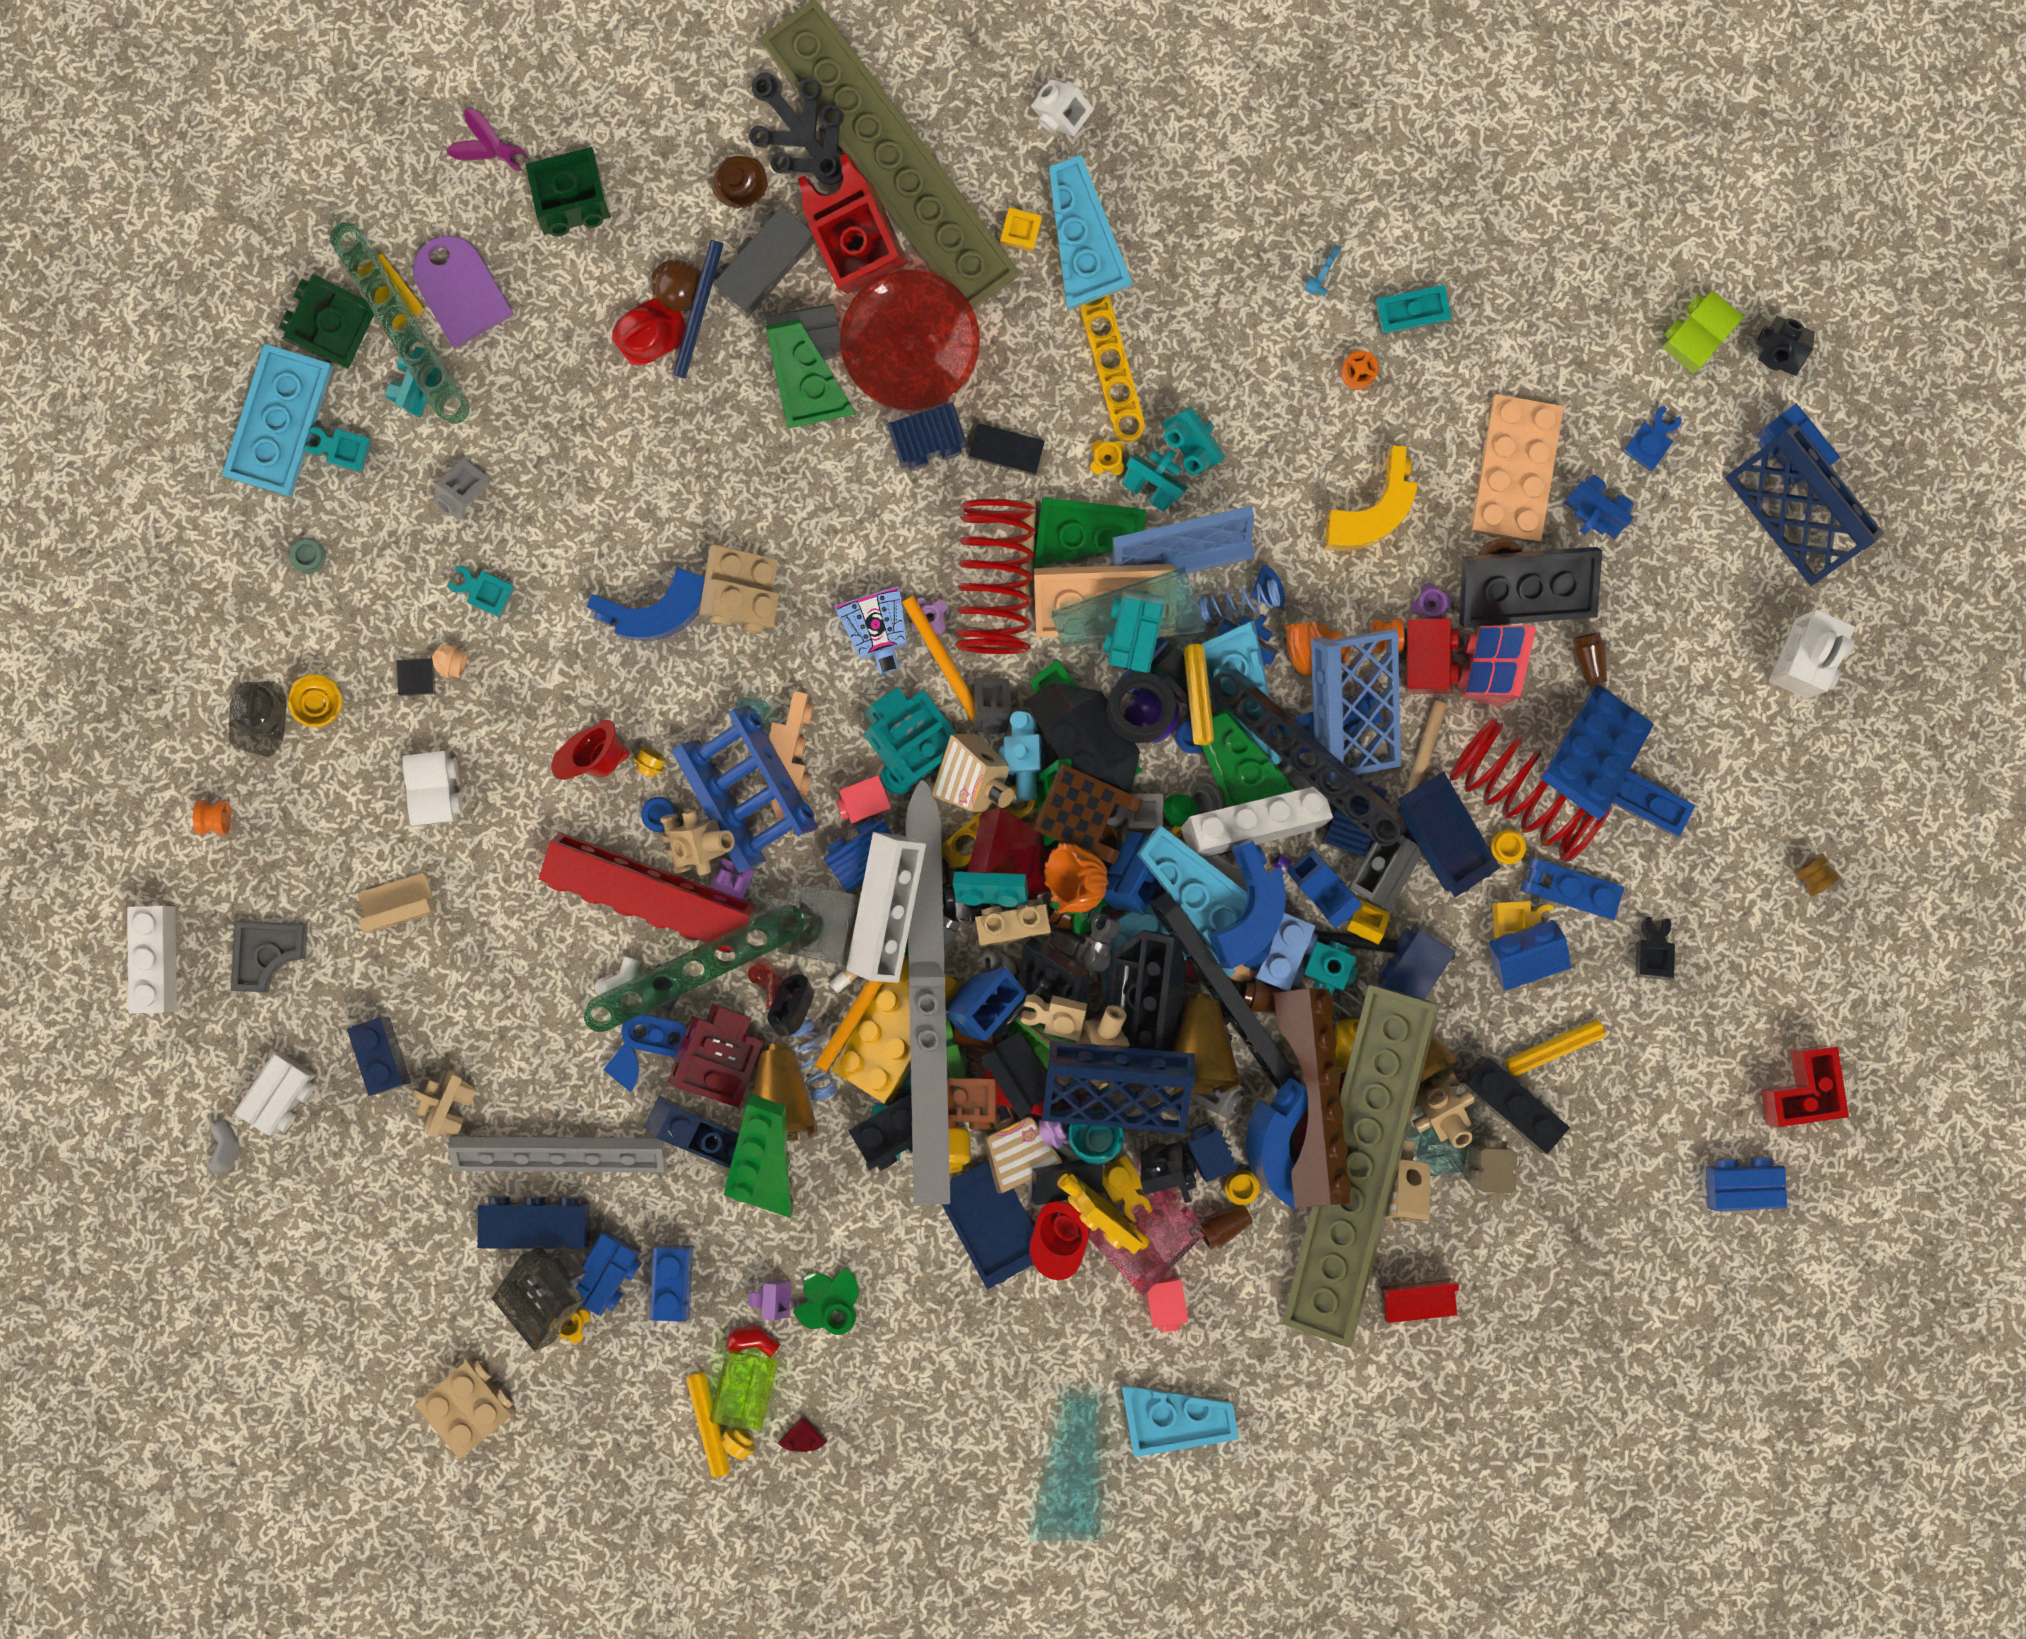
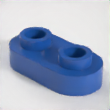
[621,1014,688,1057]

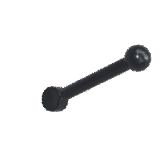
[994,979,1052,1036]

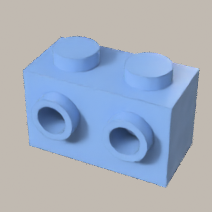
[1252,913,1318,991]

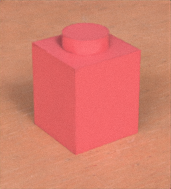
[836,775,892,825]
[1145,1276,1188,1332]

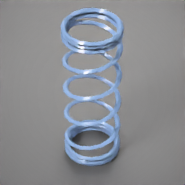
[1199,579,1280,623]
[789,1019,838,1101]

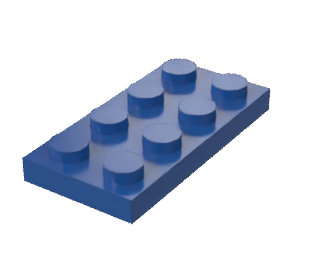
[1540,684,1654,820]

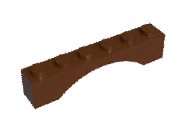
[1274,988,1351,1208]

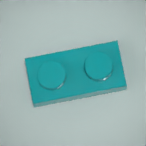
[1375,285,1452,335]
[953,872,1029,907]

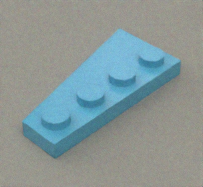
[1049,154,1132,311]
[1200,619,1283,764]
[1137,826,1247,953]

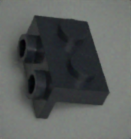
[1013,937,1090,1004]
[1140,1141,1197,1203]

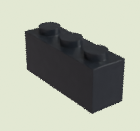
[1459,1056,1570,1155]

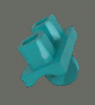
[385,346,447,418]
[1162,406,1226,475]
[1122,449,1188,512]

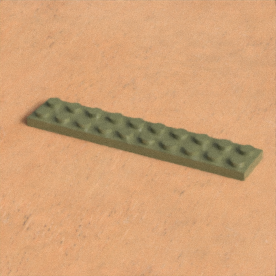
[759,0,1020,316]
[1282,984,1440,1348]

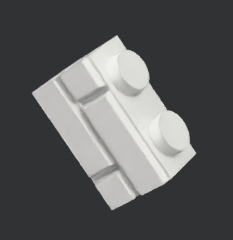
[234,1052,316,1136]

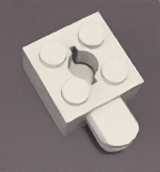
[1768,610,1855,699]

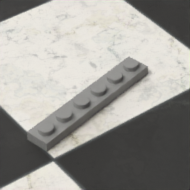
[448,1136,666,1173]

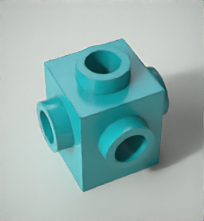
[1302,941,1358,995]

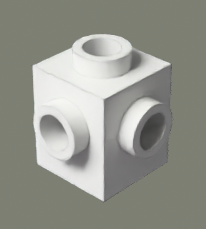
[1031,79,1094,136]

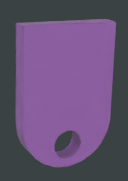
[413,236,514,349]

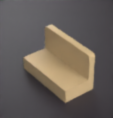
[358,873,437,933]

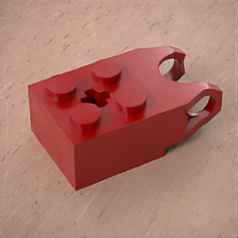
[798,153,909,294]

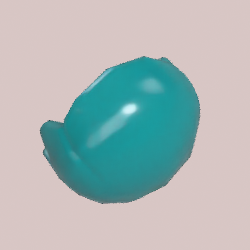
[1069,1110,1124,1165]

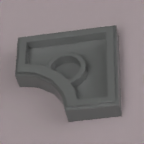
[231,921,308,993]

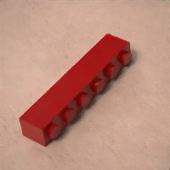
[538,832,757,953]

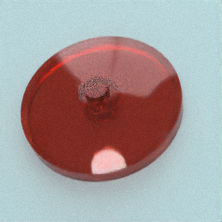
[840,270,980,412]

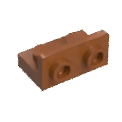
[947,1078,1000,1129]

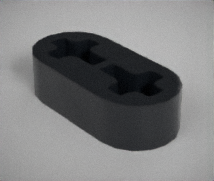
[767,974,815,1037]

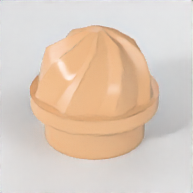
[432,644,468,679]

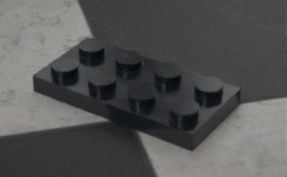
[1459,547,1602,628]

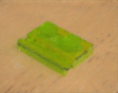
[709,1350,779,1431]

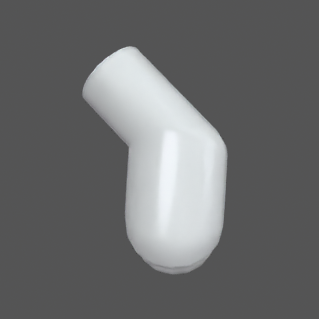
[595,956,641,1000]

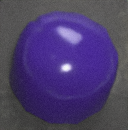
[1124,689,1180,744]

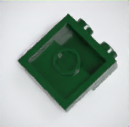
[525,147,611,237]
[278,274,378,370]

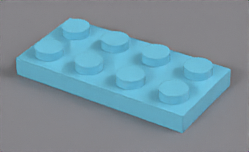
[221,343,334,498]

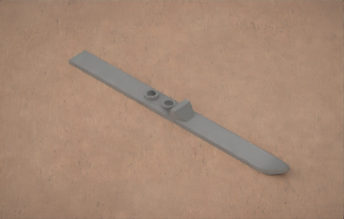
[905,779,950,1205]

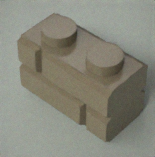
[1468,1137,1517,1193]

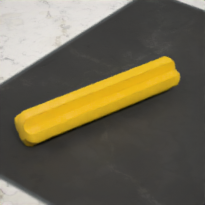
[1184,644,1214,745]
[1505,1020,1606,1076]
[686,1372,731,1477]

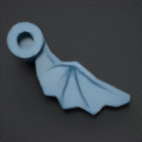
[1304,244,1342,296]

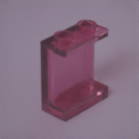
[1089,1188,1204,1296]

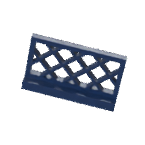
[1724,423,1884,586]
[1042,1040,1195,1134]

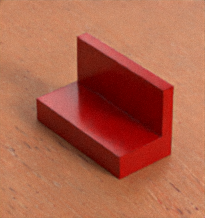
[1382,1279,1459,1323]

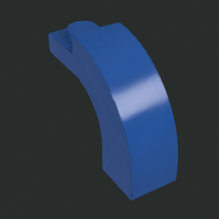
[586,567,705,641]
[1208,841,1286,969]
[1246,1077,1308,1210]

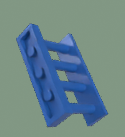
[671,705,819,873]

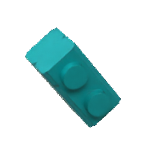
[1103,589,1166,673]

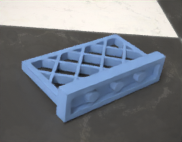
[1111,506,1255,577]
[1311,629,1401,784]

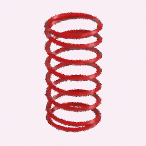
[955,499,1036,654]
[1449,718,1612,862]

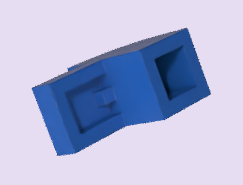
[1287,848,1362,928]

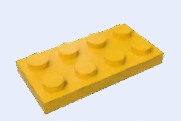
[830,956,962,1106]

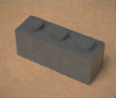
[713,206,816,319]

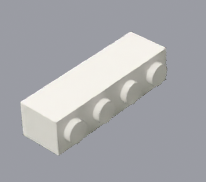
[1181,787,1333,858]
[846,832,926,983]

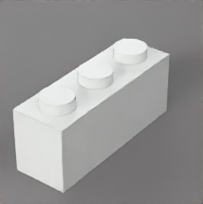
[127,906,177,1014]

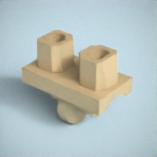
[412,1069,477,1138]

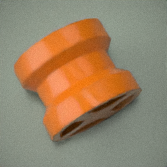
[1341,350,1379,390]
[1371,618,1404,654]
[193,800,231,835]

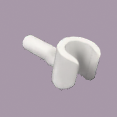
[799,1022,840,1054]

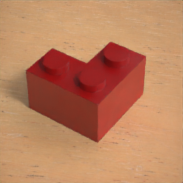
[1761,1045,1849,1127]

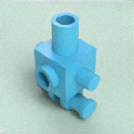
[999,711,1047,801]

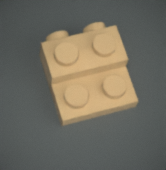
[699,545,779,634]
[975,899,1051,948]
[415,1357,516,1460]

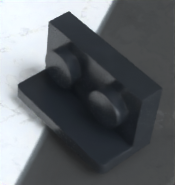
[848,1093,913,1171]

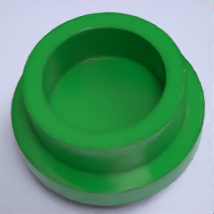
[1163,794,1198,827]

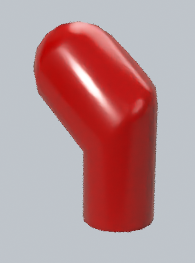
[726,1325,781,1358]

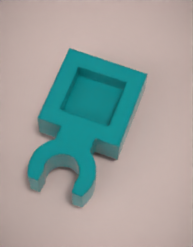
[304,427,372,474]
[447,566,515,618]

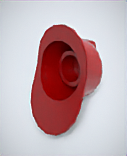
[612,298,686,365]
[551,720,630,780]
[1030,1201,1091,1281]

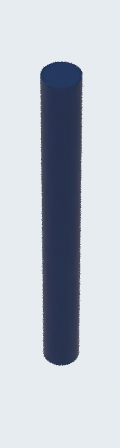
[673,239,724,379]

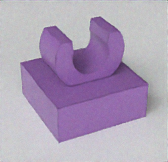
[710,858,755,900]
[749,1280,791,1321]

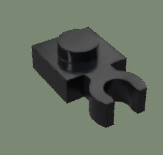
[1635,917,1675,980]

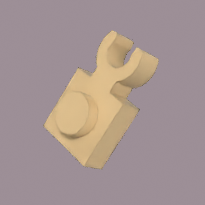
[1021,994,1088,1041]

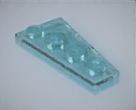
[1052,567,1208,647]
[1030,1394,1101,1541]

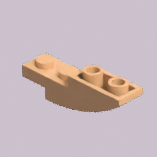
[769,691,814,836]

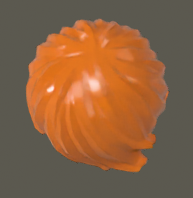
[1285,621,1351,677]
[1043,842,1109,914]

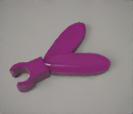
[447,108,529,171]

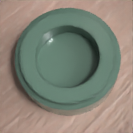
[289,538,326,574]

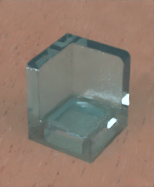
[1416,1127,1469,1177]

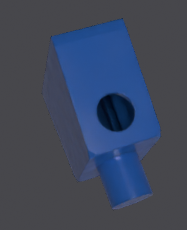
[945,967,1028,1041]

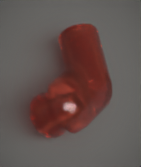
[748,963,783,1010]

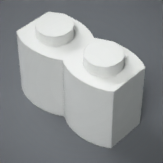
[403,751,463,826]

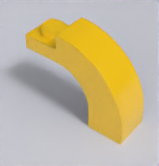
[1324,445,1418,551]

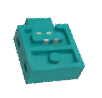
[863,687,957,790]

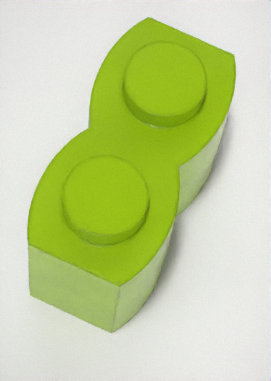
[1662,290,1744,374]

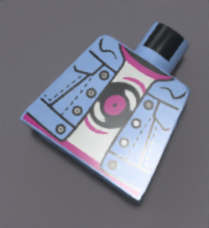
[835,586,908,675]

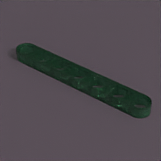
[330,222,470,424]
[584,905,804,1032]

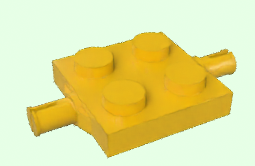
[1057,1174,1150,1254]

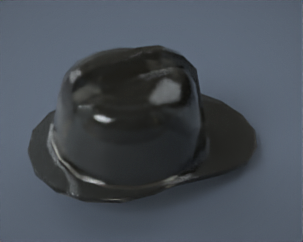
[228,681,287,757]

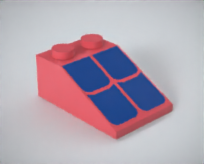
[1457,625,1537,707]

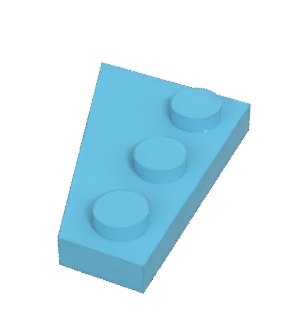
[1121,1384,1239,1457]

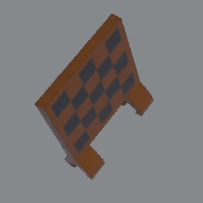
[1033,763,1142,864]

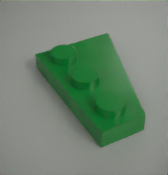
[765,319,856,429]
[1034,497,1146,567]
[1202,708,1297,807]

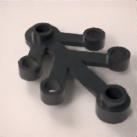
[749,72,844,185]

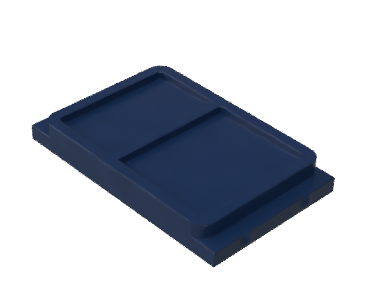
[1397,771,1501,898]
[941,1160,1035,1290]

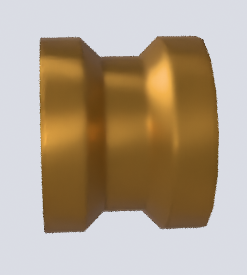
[1794,853,1840,896]

